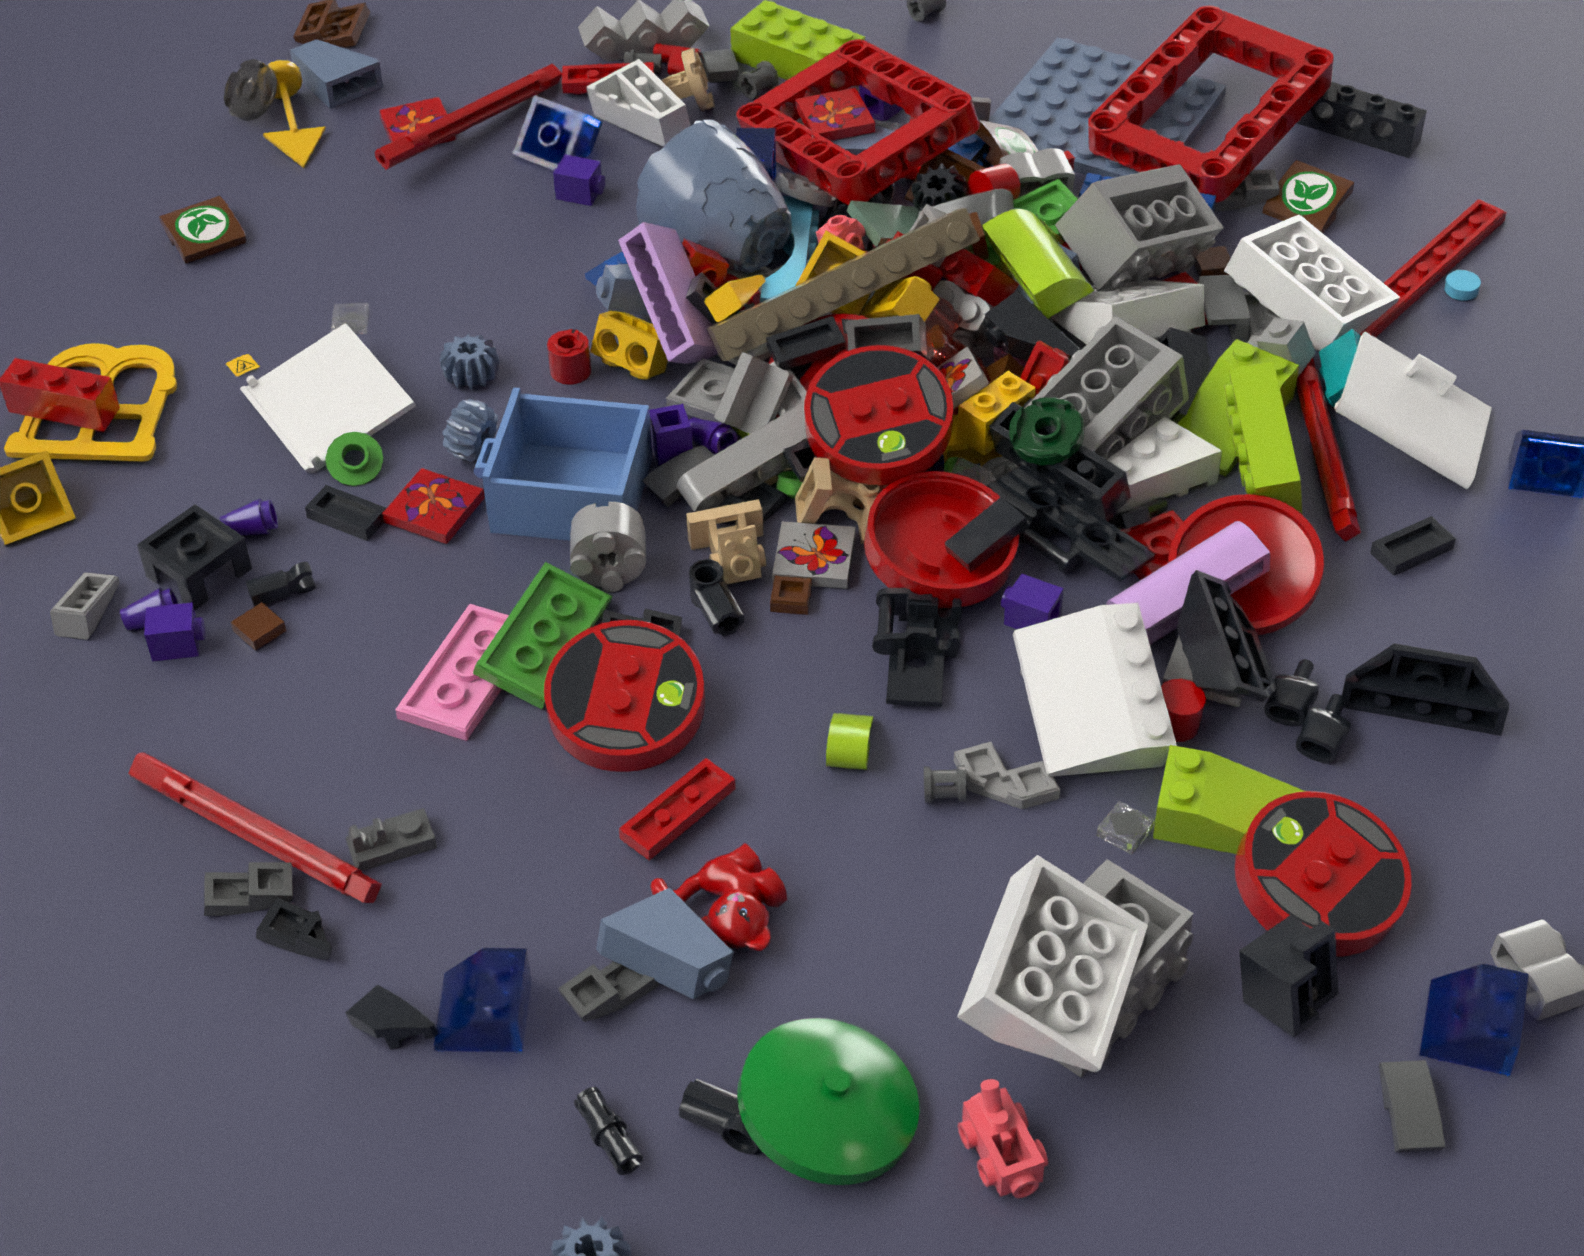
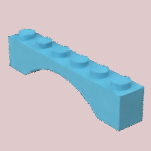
[760,196,819,303]

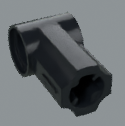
[689,559,744,637]
[679,1079,759,1154]

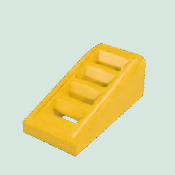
[704,275,765,322]

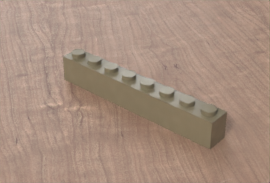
[706,208,980,361]

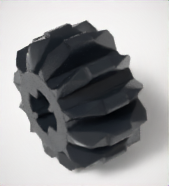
[911,163,968,211]

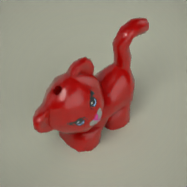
[650,843,787,951]

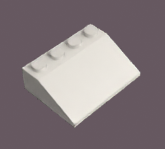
[1224,215,1400,351]
[1051,280,1205,345]
[1013,603,1177,777]
[957,855,1148,1072]

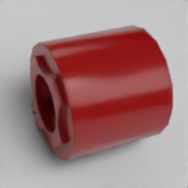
[968,163,1020,200]
[547,329,592,385]
[1161,679,1206,742]

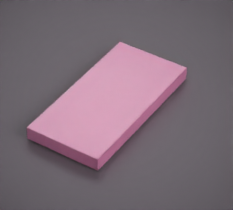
[395,604,509,741]

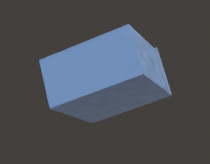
[473,387,653,541]

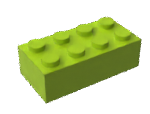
[730,0,865,80]
[1224,361,1303,515]

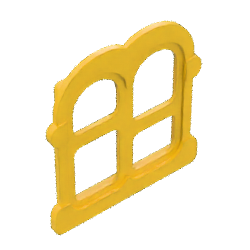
[4,343,177,462]

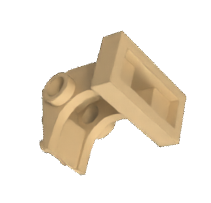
[795,457,888,544]
[686,499,766,584]

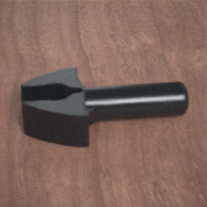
[1113,498,1168,529]

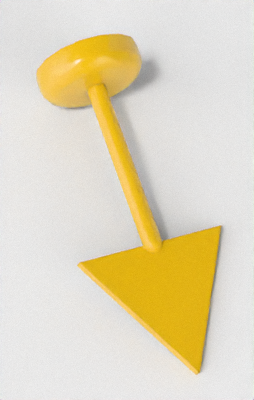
[259,60,325,168]

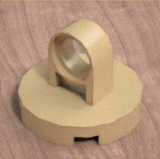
[661,47,715,111]

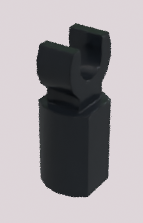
[245,562,316,607]

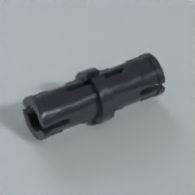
[574,1087,643,1175]

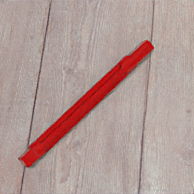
[375,63,562,170]
[1296,357,1361,542]
[128,752,382,903]

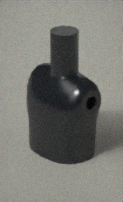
[1264,659,1319,726]
[1296,694,1351,763]

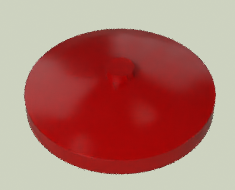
[1168,494,1324,635]

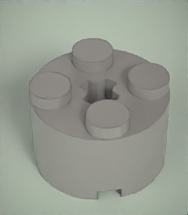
[570,501,646,592]

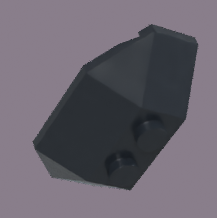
[1177,570,1277,702]
[1342,643,1509,736]

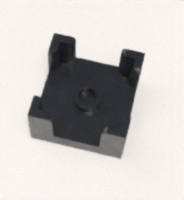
[137,504,252,610]

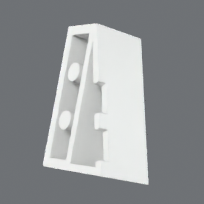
[586,59,691,147]
[1108,416,1222,512]

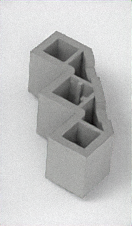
[578,0,710,62]

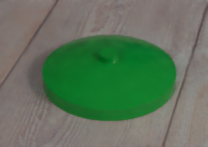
[737,1018,920,1185]

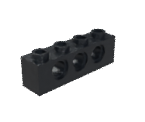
[1297,82,1427,158]
[989,402,1131,522]

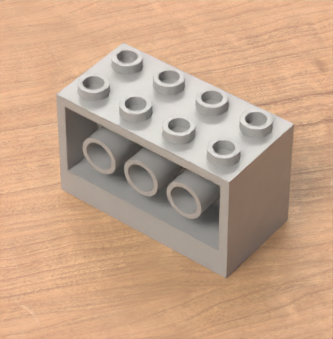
[1055,164,1224,290]
[1023,316,1189,460]
[1056,859,1194,1078]

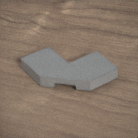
[953,741,1060,809]

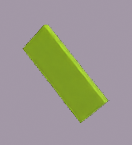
[982,209,1094,318]

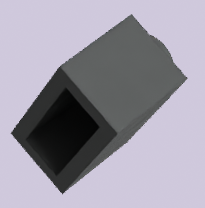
[847,314,927,359]

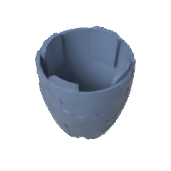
[636,120,792,272]

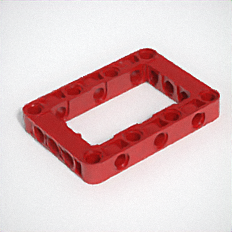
[1088,5,1334,203]
[736,39,980,205]

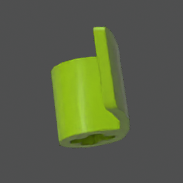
[826,713,874,770]

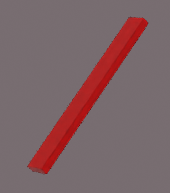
[1359,199,1507,338]

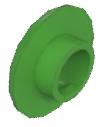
[325,431,383,486]

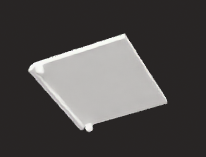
[240,323,416,473]
[1334,332,1492,489]

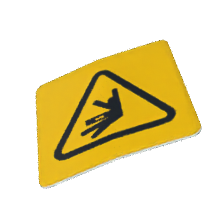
[226,354,260,377]

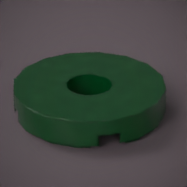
[1009,397,1085,465]

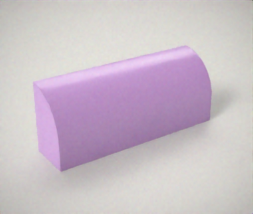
[618,222,718,364]
[1106,521,1270,645]

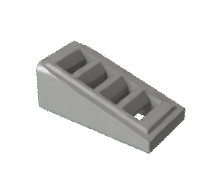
[50,572,120,639]

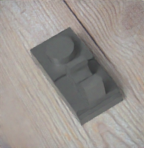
[345,808,437,871]

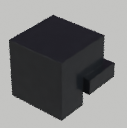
[1239,915,1338,1037]

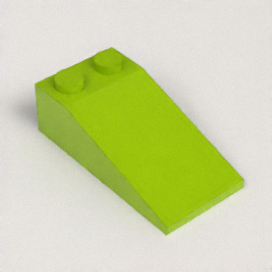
[1177,339,1299,477]
[1153,745,1304,854]

